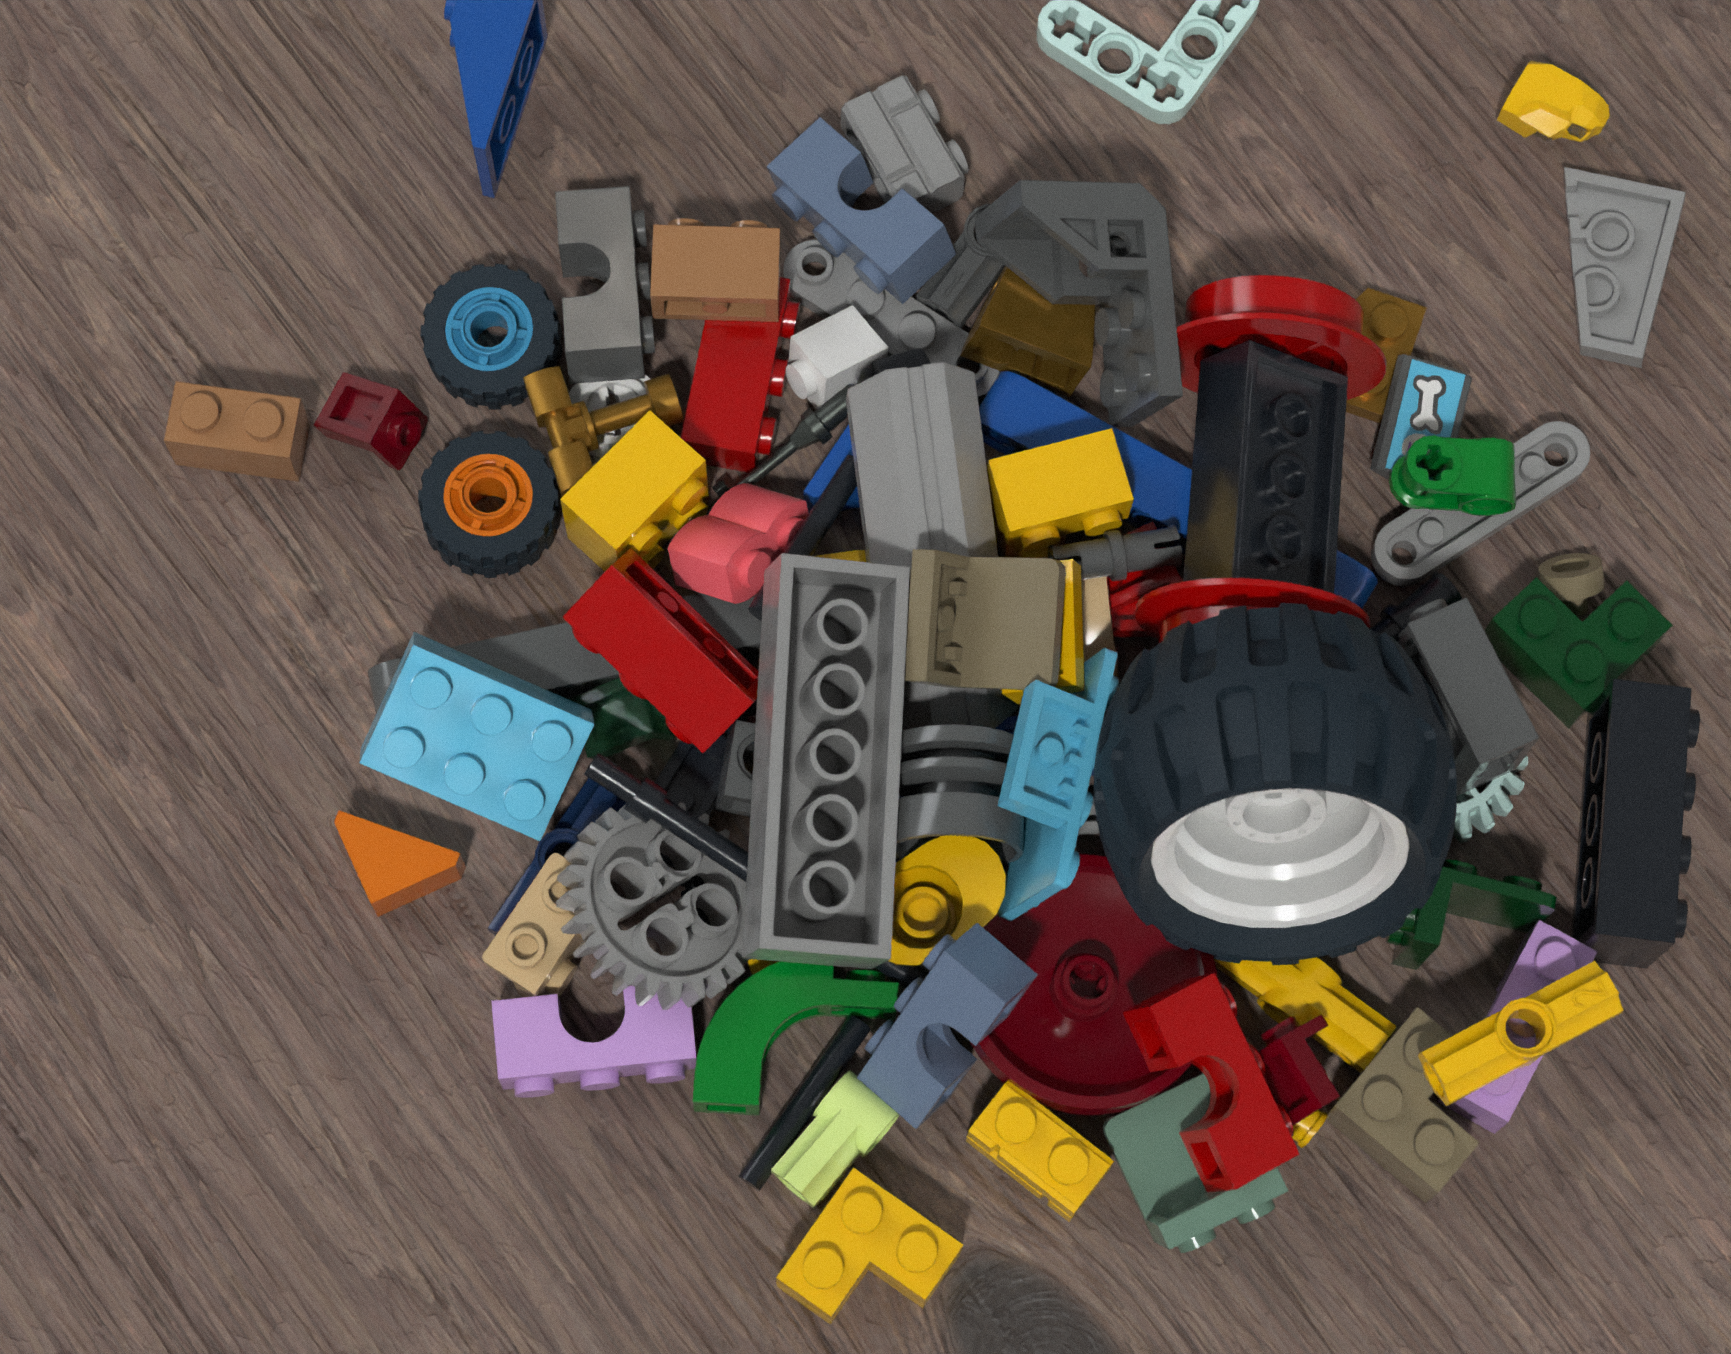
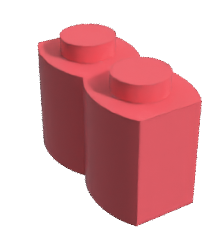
[667,483,809,604]

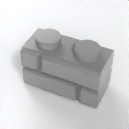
[841,75,969,212]

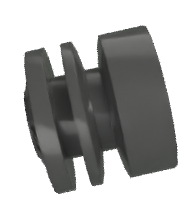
[896,724,1024,865]

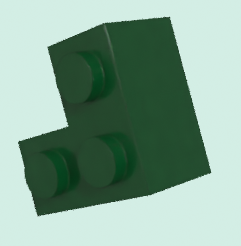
[1484,577,1673,729]

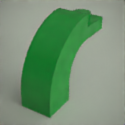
[692,961,899,1116]

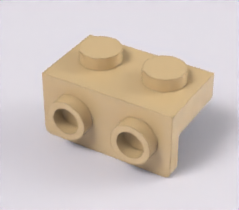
[482,853,584,997]

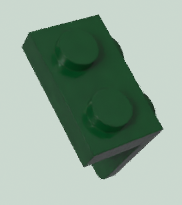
[1386,859,1557,970]

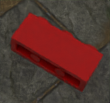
[681,277,800,473]
[562,548,759,753]

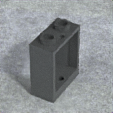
[1397,598,1539,795]

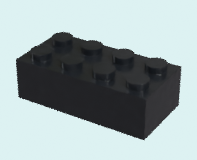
[1571,679,1700,969]

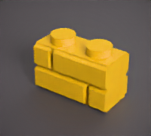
[965,1080,1114,1222]

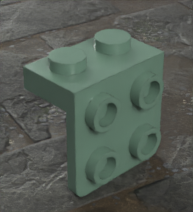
[1103,1072,1288,1253]

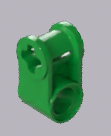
[1388,435,1516,516]

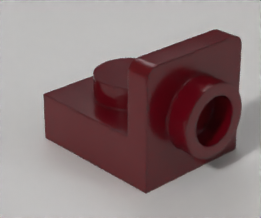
[314,372,428,470]
[1259,1014,1340,1126]

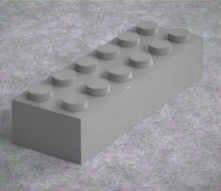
[742,553,910,969]

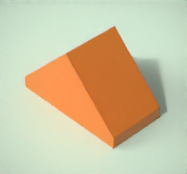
[334,810,466,917]

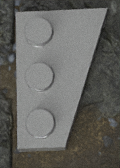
[1563,167,1686,368]

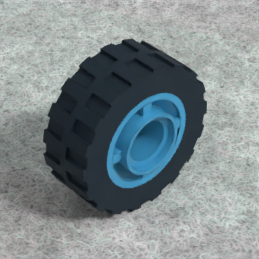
[420,263,563,410]

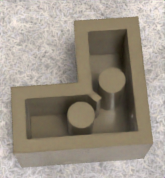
[1326,1007,1480,1203]

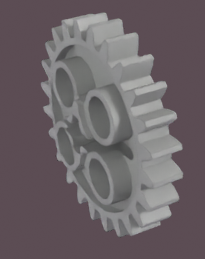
[556,802,749,1010]

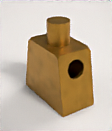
[960,266,1095,397]

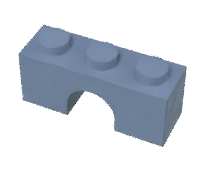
[766,117,956,305]
[857,923,1038,1129]

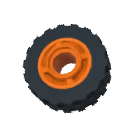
[418,431,560,578]

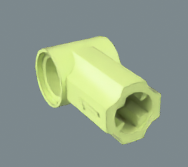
[771,1070,900,1208]

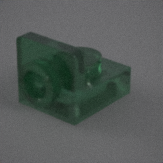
[570,678,677,759]

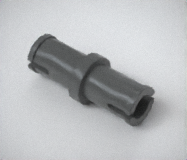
[1048,525,1182,582]

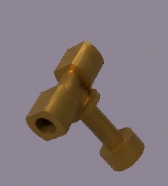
[523,366,684,497]

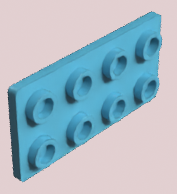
[997,647,1119,921]

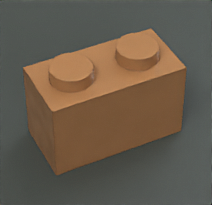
[650,218,781,322]
[164,381,310,482]

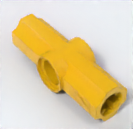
[1214,957,1397,1073]
[1418,961,1624,1106]

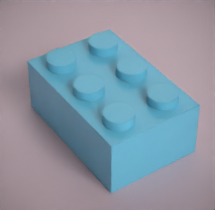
[359,632,594,841]

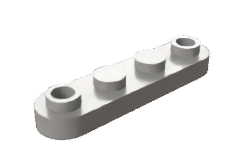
[783,240,999,404]
[1371,421,1590,586]

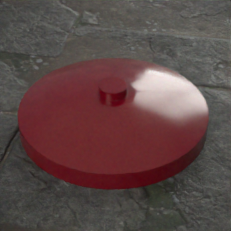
[970,854,1217,1115]

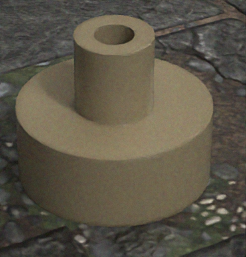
[1538,553,1605,617]

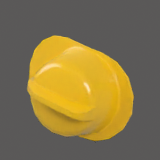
[889,835,1006,966]

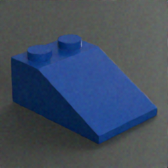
[444,0,548,198]

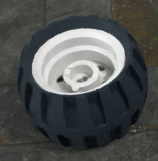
[1094,603,1457,965]

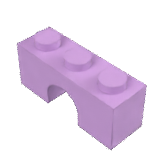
[1437,920,1598,1134]
[491,986,697,1098]

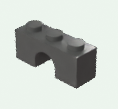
[555,186,655,384]

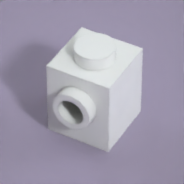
[786,305,889,410]

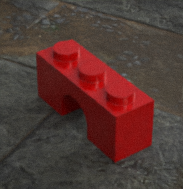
[1122,972,1300,1192]

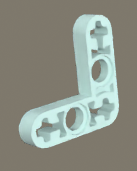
[1037,0,1260,124]

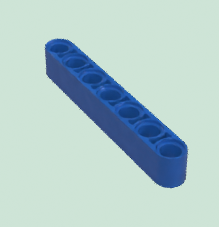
[979,371,1378,609]

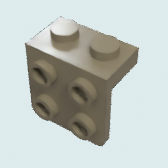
[904,549,1066,690]

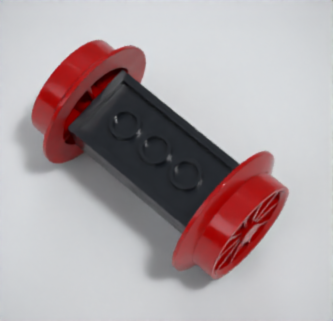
[1135,275,1386,643]

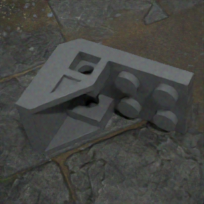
[975,180,1183,427]

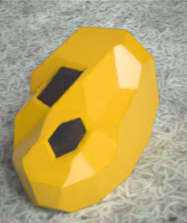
[1497,61,1610,142]

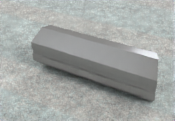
[846,362,1018,731]

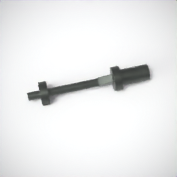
[707,385,850,513]

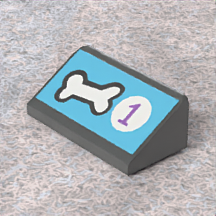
[1370,354,1472,480]

